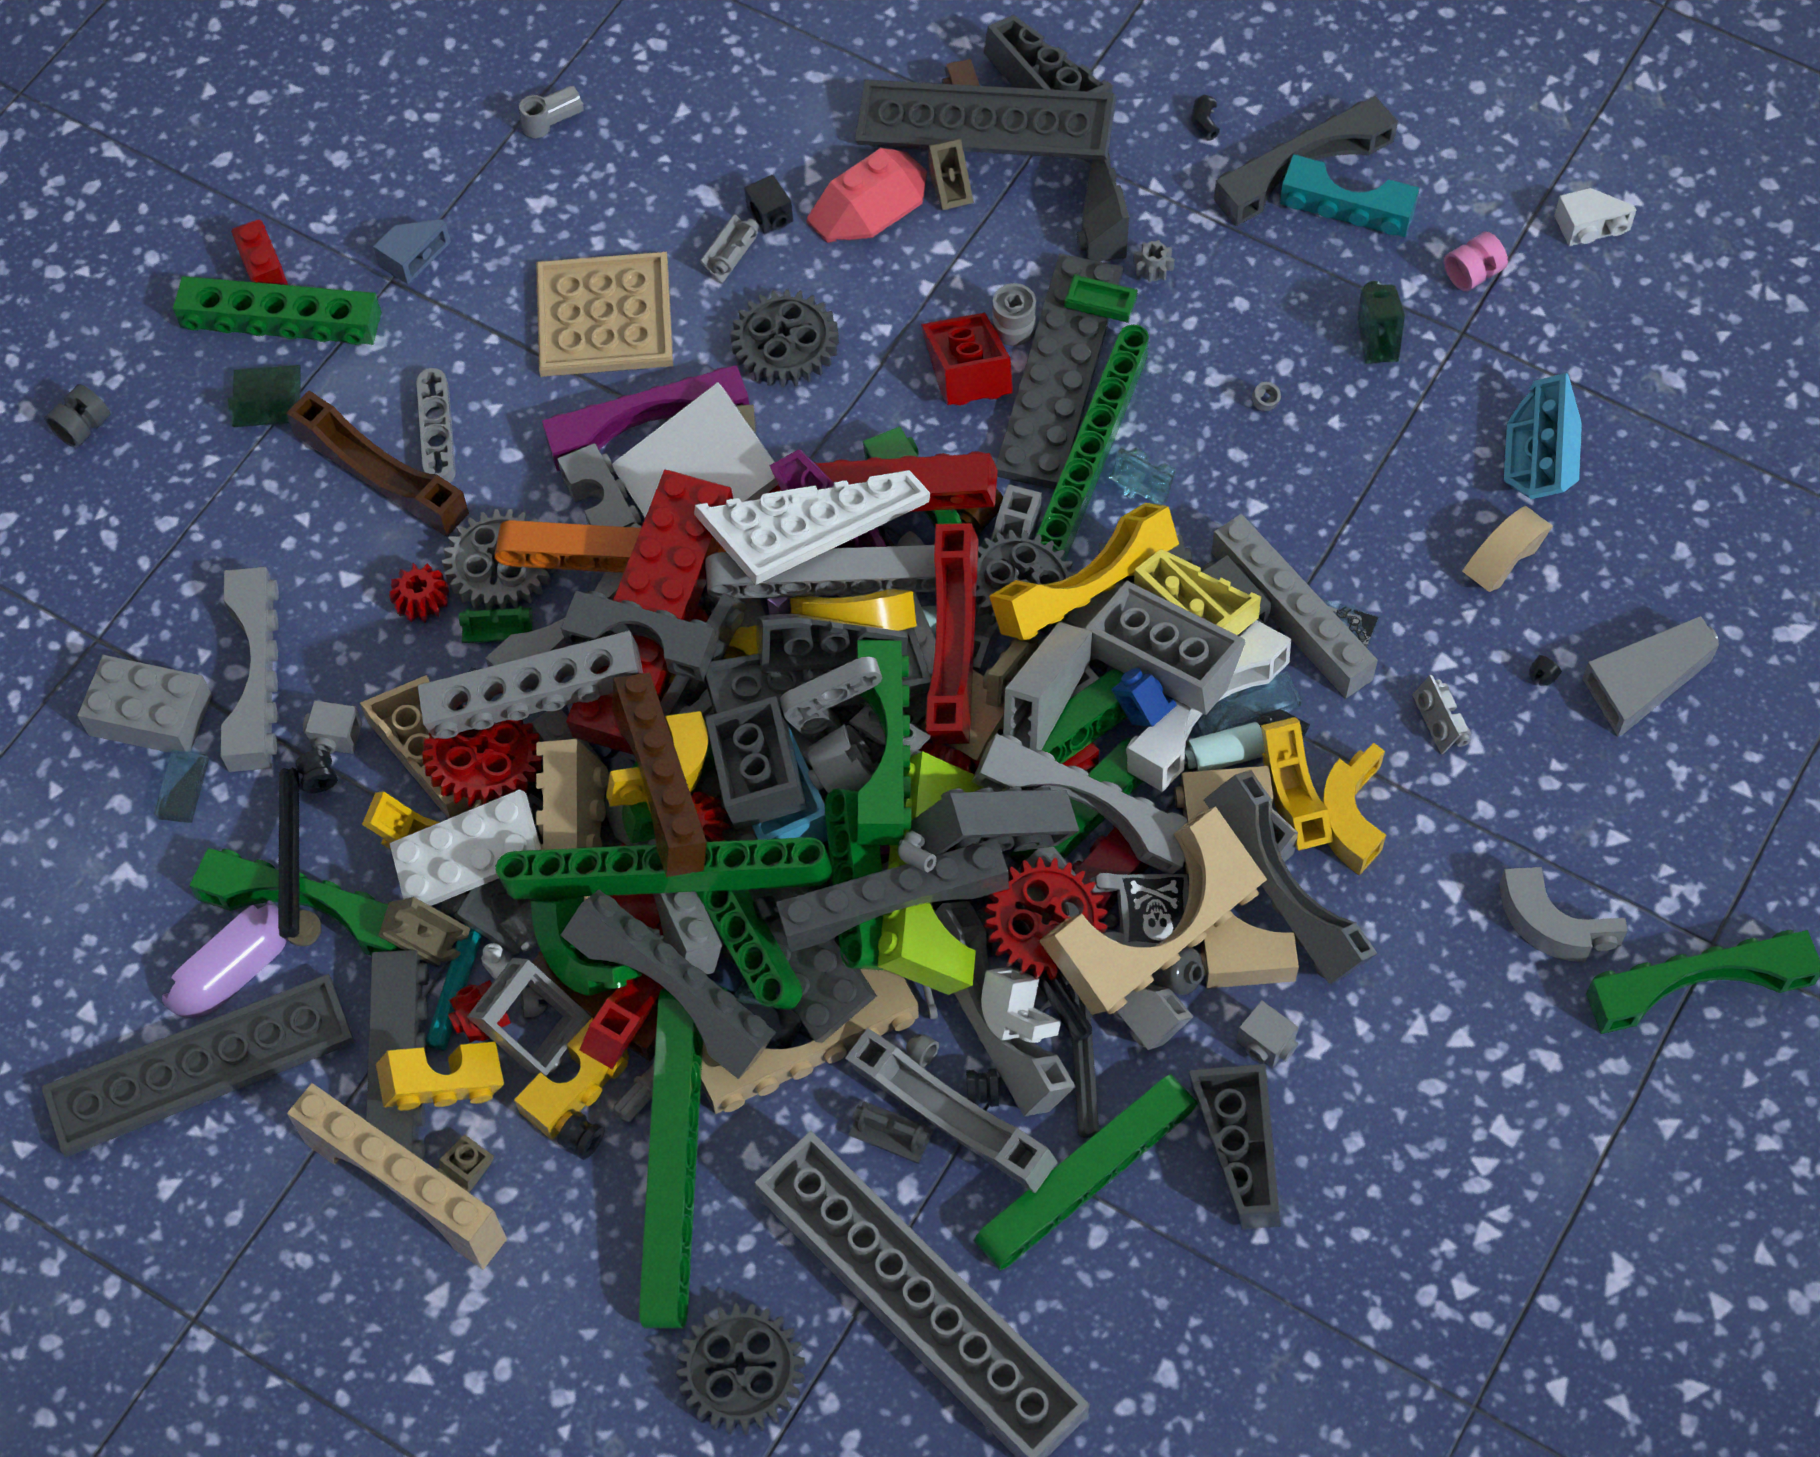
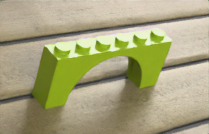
[878,751,983,995]

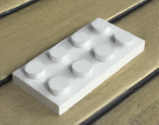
[389,790,541,906]

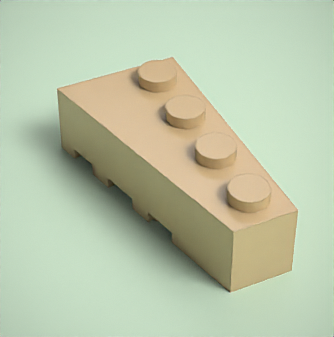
[536,739,609,901]

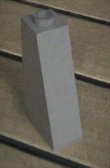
[1582,616,1719,736]
[1003,622,1092,751]

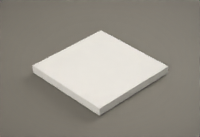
[612,382,778,517]

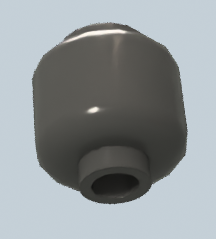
[1152,946,1204,995]

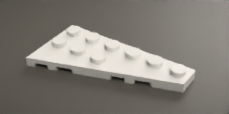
[694,470,931,585]

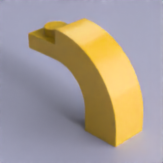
[790,589,917,631]
[606,711,708,813]
[1261,717,1333,851]
[1322,743,1386,875]
[362,791,440,850]

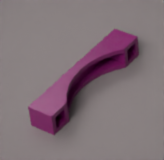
[542,365,750,471]

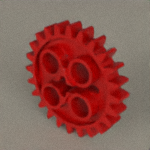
[422,705,542,807]
[984,857,1107,980]

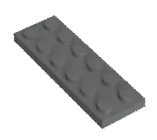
[704,627,931,714]

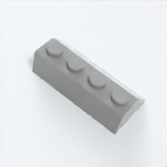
[1084,581,1245,715]

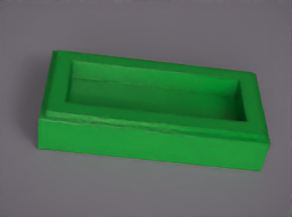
[1064,275,1138,323]

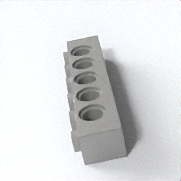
[417,631,643,739]

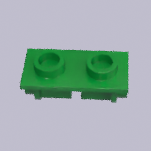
[459,606,533,643]

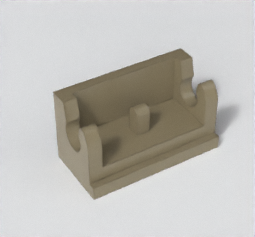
[379,897,470,967]

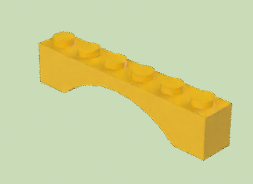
[989,503,1179,640]

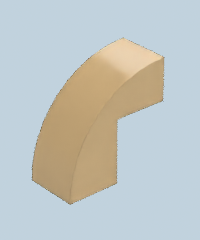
[1462,506,1553,592]

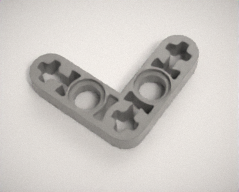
[779,657,882,744]

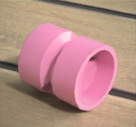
[1444,232,1508,292]

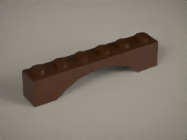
[286,390,469,537]
[612,672,707,877]

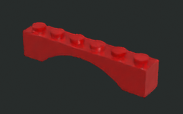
[926,523,979,744]
[579,912,711,1069]

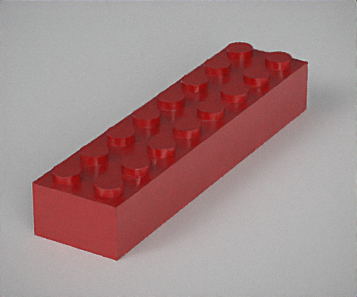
[566,469,734,755]

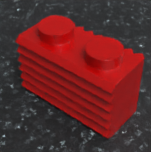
[231,219,288,285]

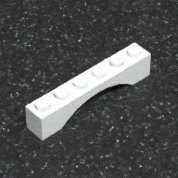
[1126,620,1291,792]

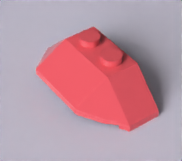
[806,148,927,243]

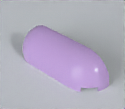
[162,901,287,1018]

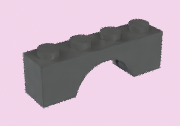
[561,590,717,682]

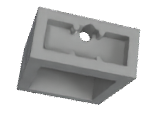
[467,958,591,1076]

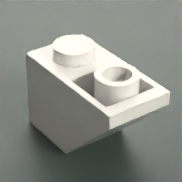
[1554,188,1636,246]

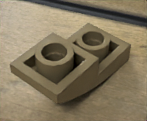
[437,1135,494,1192]

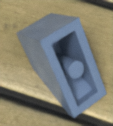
[373,219,451,285]

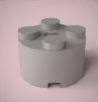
[803,724,880,793]

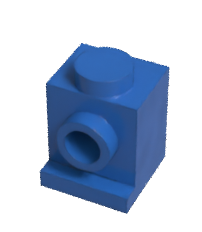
[1112,668,1177,727]

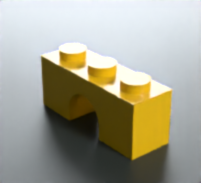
[514,1018,629,1140]
[376,1042,504,1110]

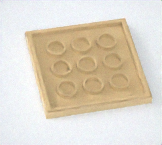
[536,252,673,377]

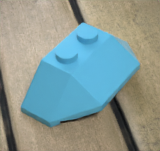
[1504,373,1582,499]

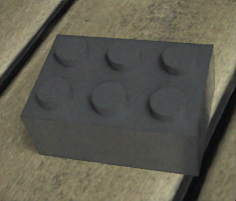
[705,696,807,830]

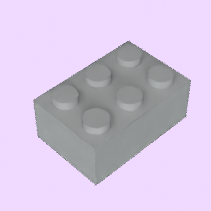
[77,655,212,757]

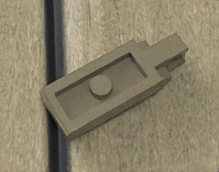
[983,638,1039,707]

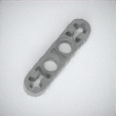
[416,368,456,483]

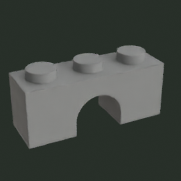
[558,443,642,527]

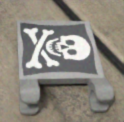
[1090,873,1189,948]

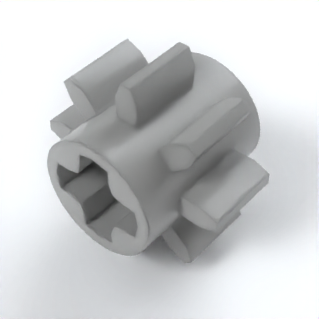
[1133,240,1175,282]

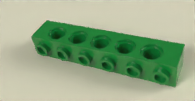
[173,276,382,345]

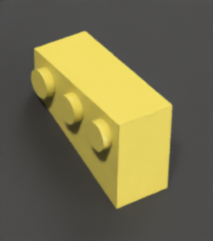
[1134,549,1261,635]

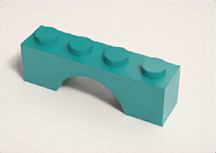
[1280,154,1420,238]

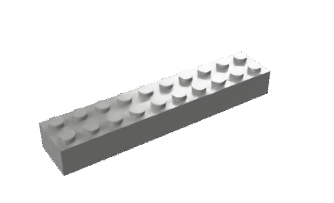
[754,1131,1090,1457]

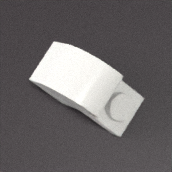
[981,966,1061,1043]

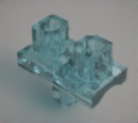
[1109,447,1176,505]

